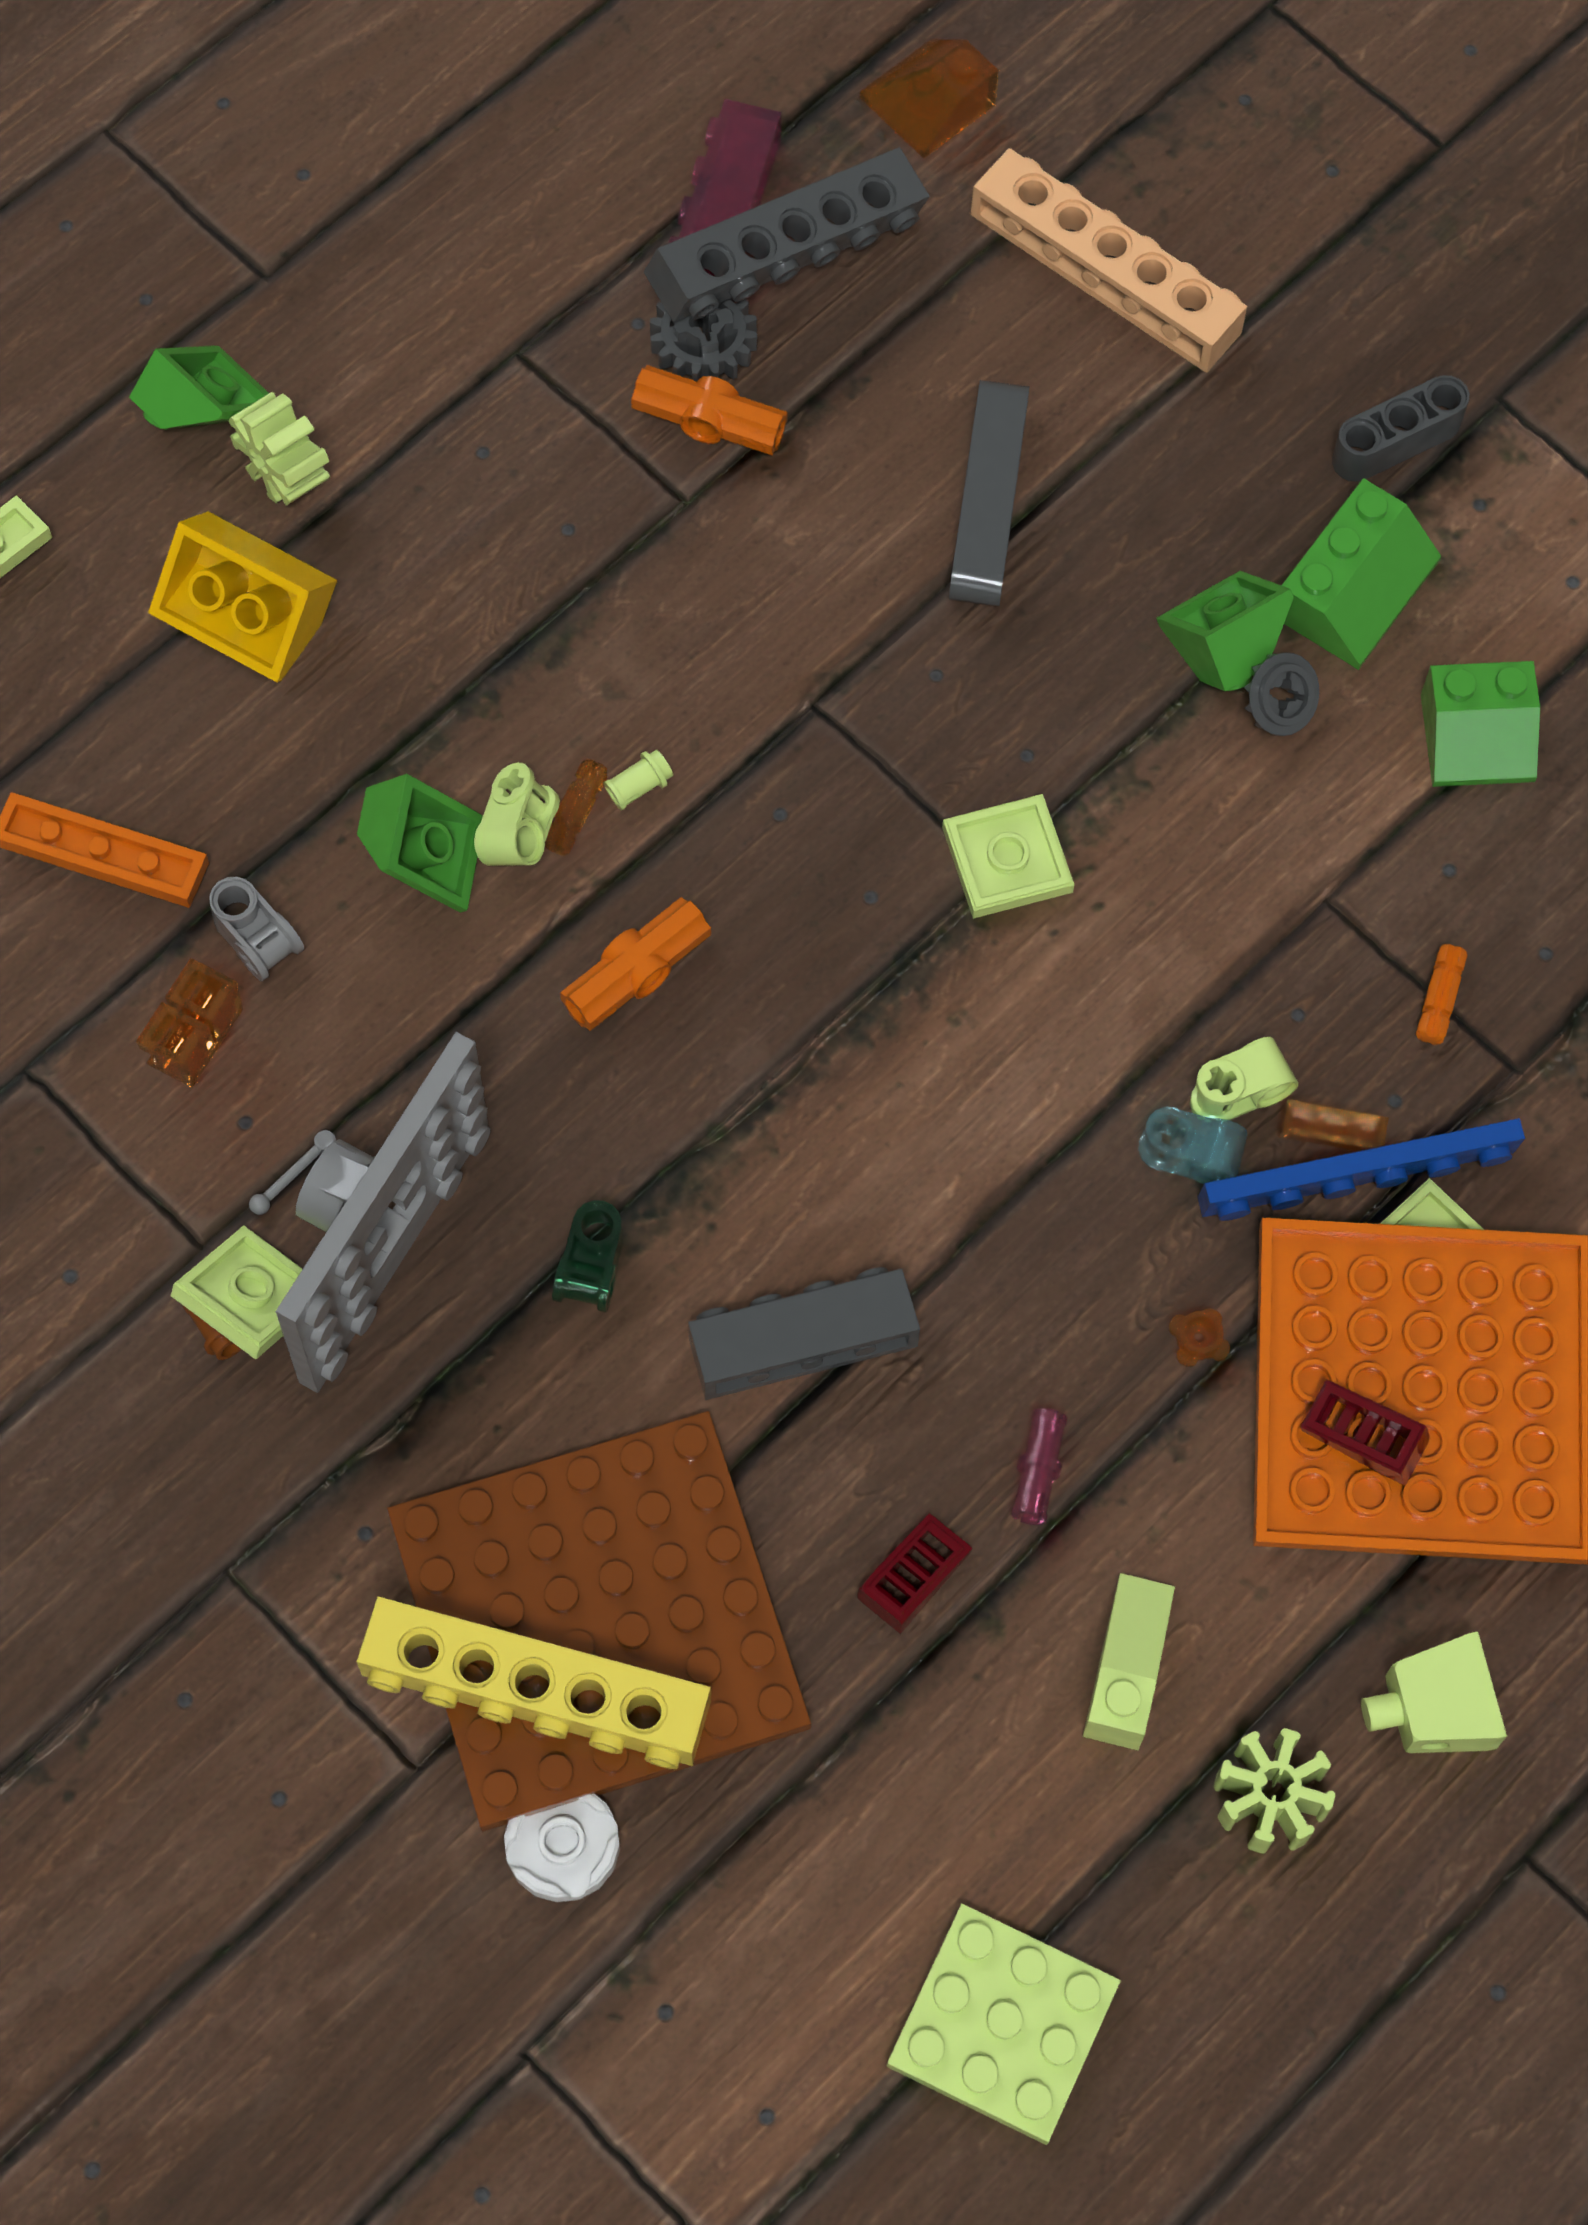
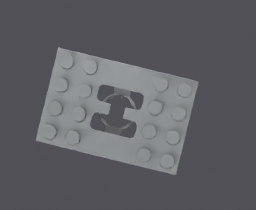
[276,1032,491,1393]

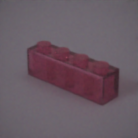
[668,99,782,277]

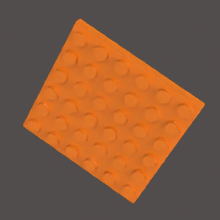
[1253,1217,1588,1565]

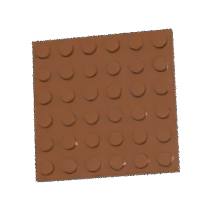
[387,1411,811,1832]

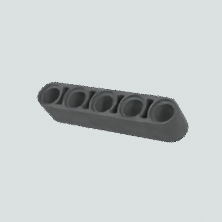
[949,380,1030,606]

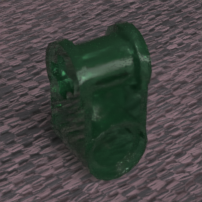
[552,1200,624,1313]

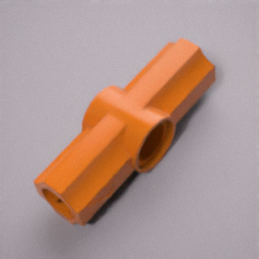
[631,365,788,455]
[560,897,711,1031]

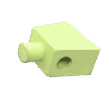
[1361,1631,1507,1753]

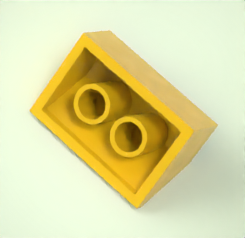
[148,511,337,682]

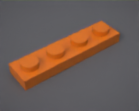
[0,792,209,908]

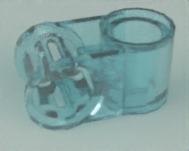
[1138,1107,1248,1184]

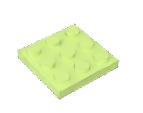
[886,1903,1121,2145]

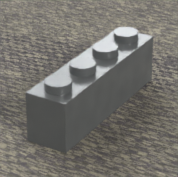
[688,1267,920,1400]

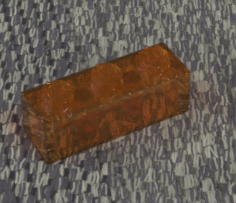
[1279,1099,1389,1151]

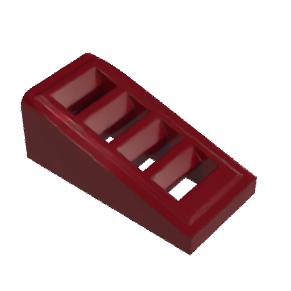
[1301,1379,1430,1485]
[857,1513,973,1634]

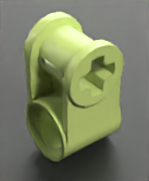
[474,762,560,866]
[1190,1037,1299,1125]

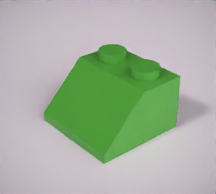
[1421,661,1540,787]

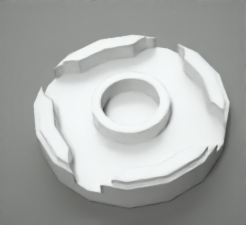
[504,1794,620,1902]

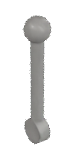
[249,1130,336,1215]

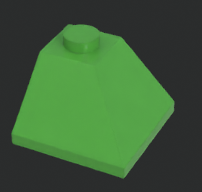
[129,345,269,429]
[1156,571,1294,691]
[357,774,483,913]

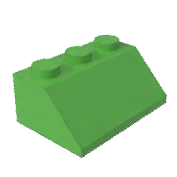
[1282,478,1441,670]

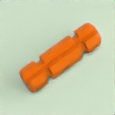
[1416,944,1468,1045]

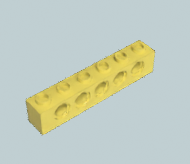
[357,1597,711,1769]

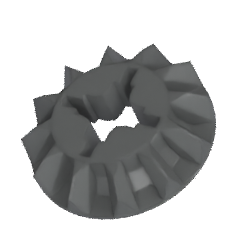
[1244,652,1320,736]

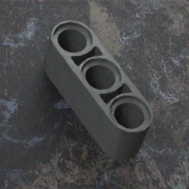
[1332,375,1469,482]

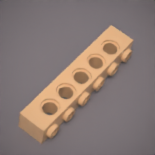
[971,148,1247,373]

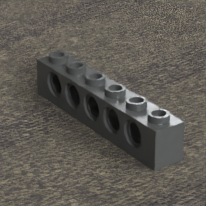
[644,147,930,323]

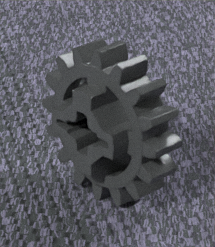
[650,298,757,382]

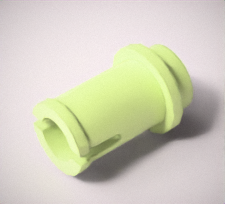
[603,750,673,811]

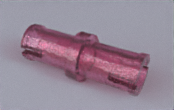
[1011,1408,1068,1525]

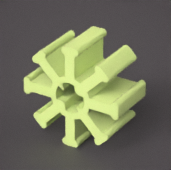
[229,392,330,506]
[1213,1728,1335,1853]

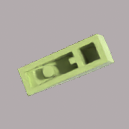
[1083,1573,1175,1750]

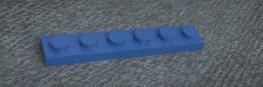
[1197,1118,1525,1221]

